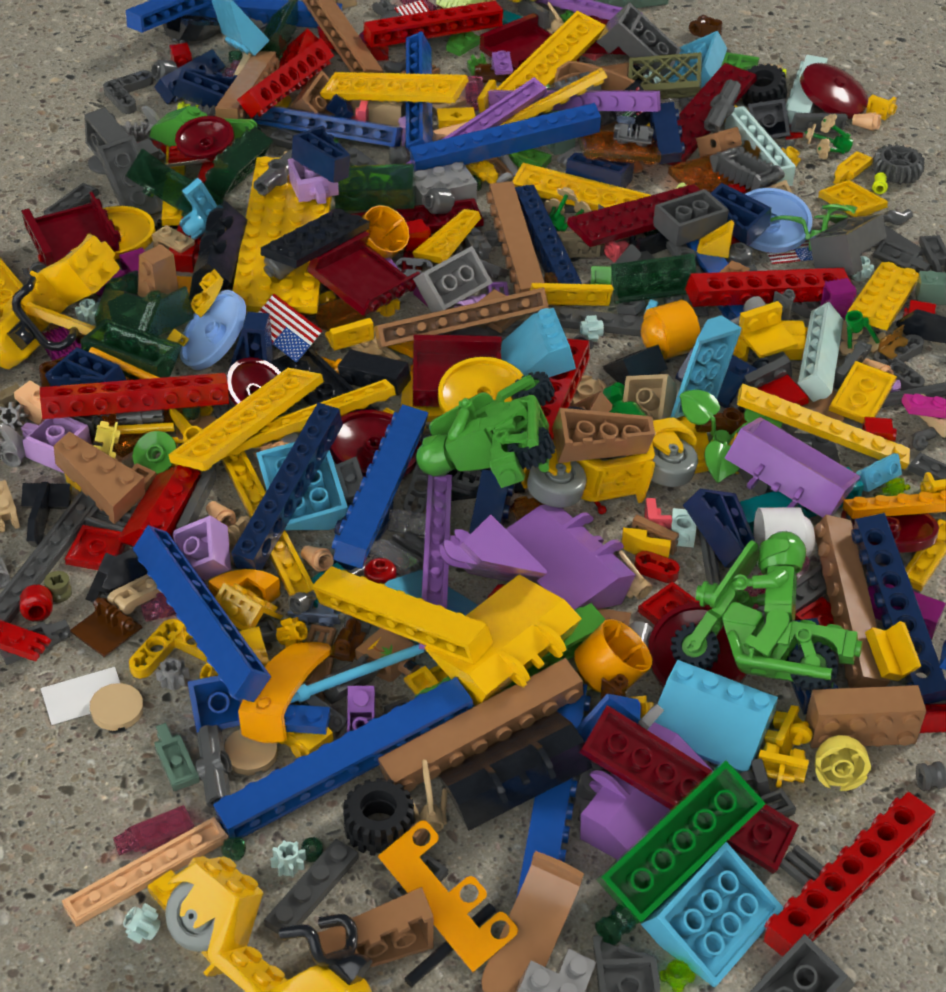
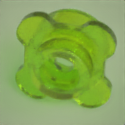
[882,477,911,496]
[659,960,695,992]

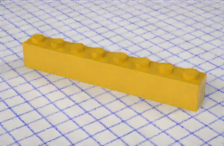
[312,566,493,665]

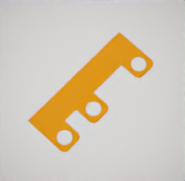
[377,820,518,972]

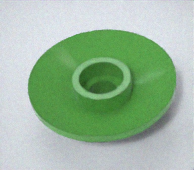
[133,431,177,475]

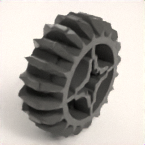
[872,144,925,185]

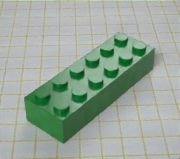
[596,760,766,924]

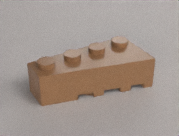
[137,244,182,333]
[552,408,655,463]
[54,432,145,524]
[310,887,433,968]

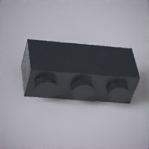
[338,349,411,396]

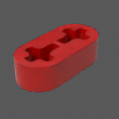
[634,551,680,583]

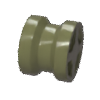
[44,571,72,603]

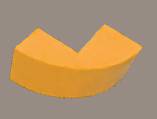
[208,569,281,603]

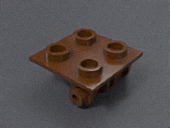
[70,598,142,657]

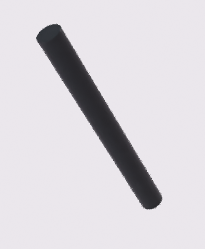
[404,903,496,987]

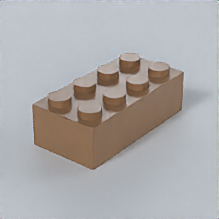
[805,685,926,748]

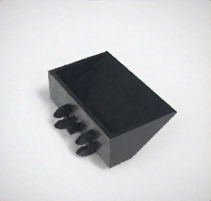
[186,200,248,315]
[439,711,593,831]

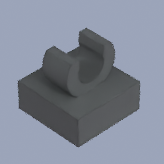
[740,758,770,796]

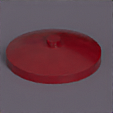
[800,63,868,119]
[330,410,421,477]
[841,509,939,553]
[648,602,747,688]

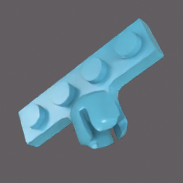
[179,178,217,240]

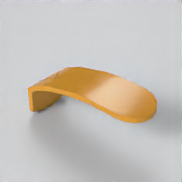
[238,642,332,743]

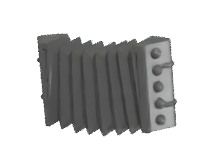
[710,147,785,191]

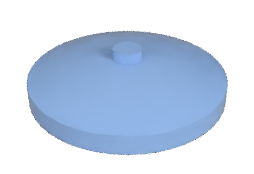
[745,188,812,253]
[179,290,246,370]

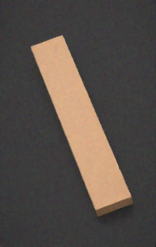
[62,817,229,927]

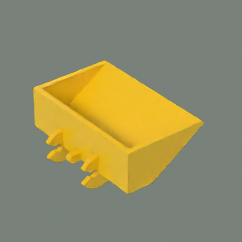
[424,574,582,706]

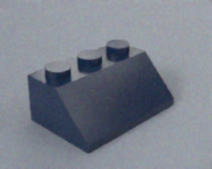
[675,347,757,409]

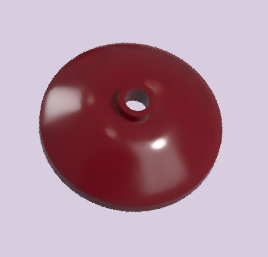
[175,116,234,159]
[226,358,281,405]

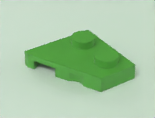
[446,32,480,57]
[721,52,759,70]
[509,149,552,168]

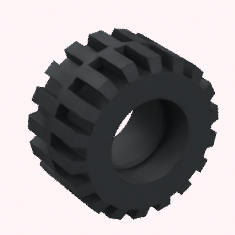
[742,64,787,106]
[343,778,414,856]

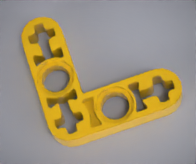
[129,619,208,679]

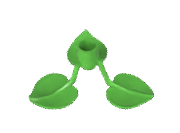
[770,204,857,251]
[679,390,783,483]

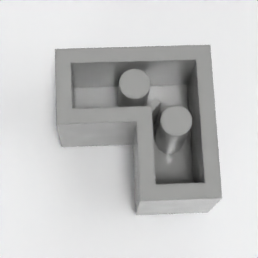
[516,949,596,992]

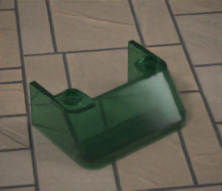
[125,149,224,217]
[94,270,194,342]

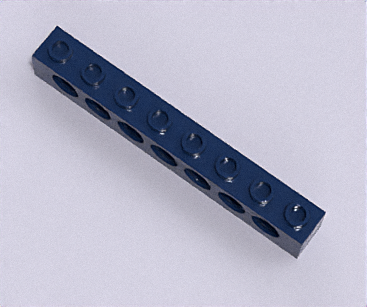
[515,185,582,306]
[231,402,343,571]
[851,513,946,704]

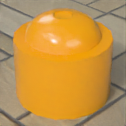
[362,205,409,259]
[641,299,700,360]
[574,619,652,693]

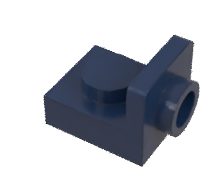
[326,94,354,119]

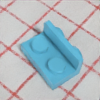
[856,453,902,492]

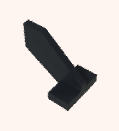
[896,309,946,344]
[21,482,72,547]
[86,548,148,602]

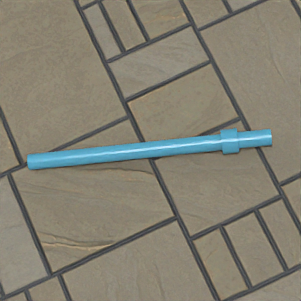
[290,644,424,703]

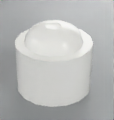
[754,507,815,566]

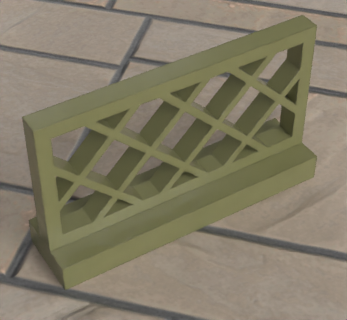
[628,52,702,100]

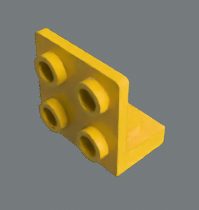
[739,301,798,358]
[215,583,283,630]

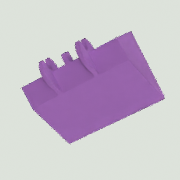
[725,417,861,518]
[506,505,636,611]
[440,514,547,582]
[580,722,712,859]

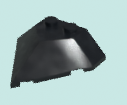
[163,15,221,44]

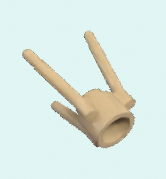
[544,2,564,34]
[619,550,652,600]
[411,759,447,833]

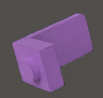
[491,51,513,75]

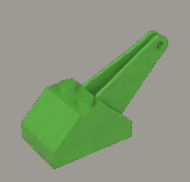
[149,105,257,146]

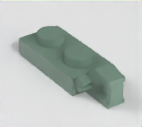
[154,723,200,792]

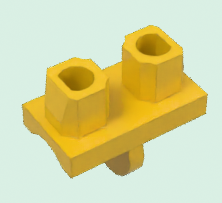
[764,705,813,756]
[758,743,809,788]

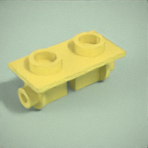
[93,421,120,459]

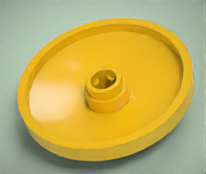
[103,206,156,260]
[438,357,524,414]

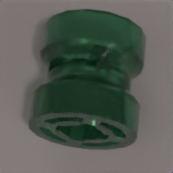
[595,905,636,946]

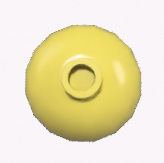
[814,735,871,791]

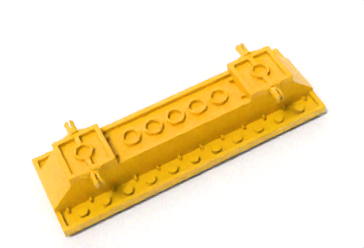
[233,156,332,316]

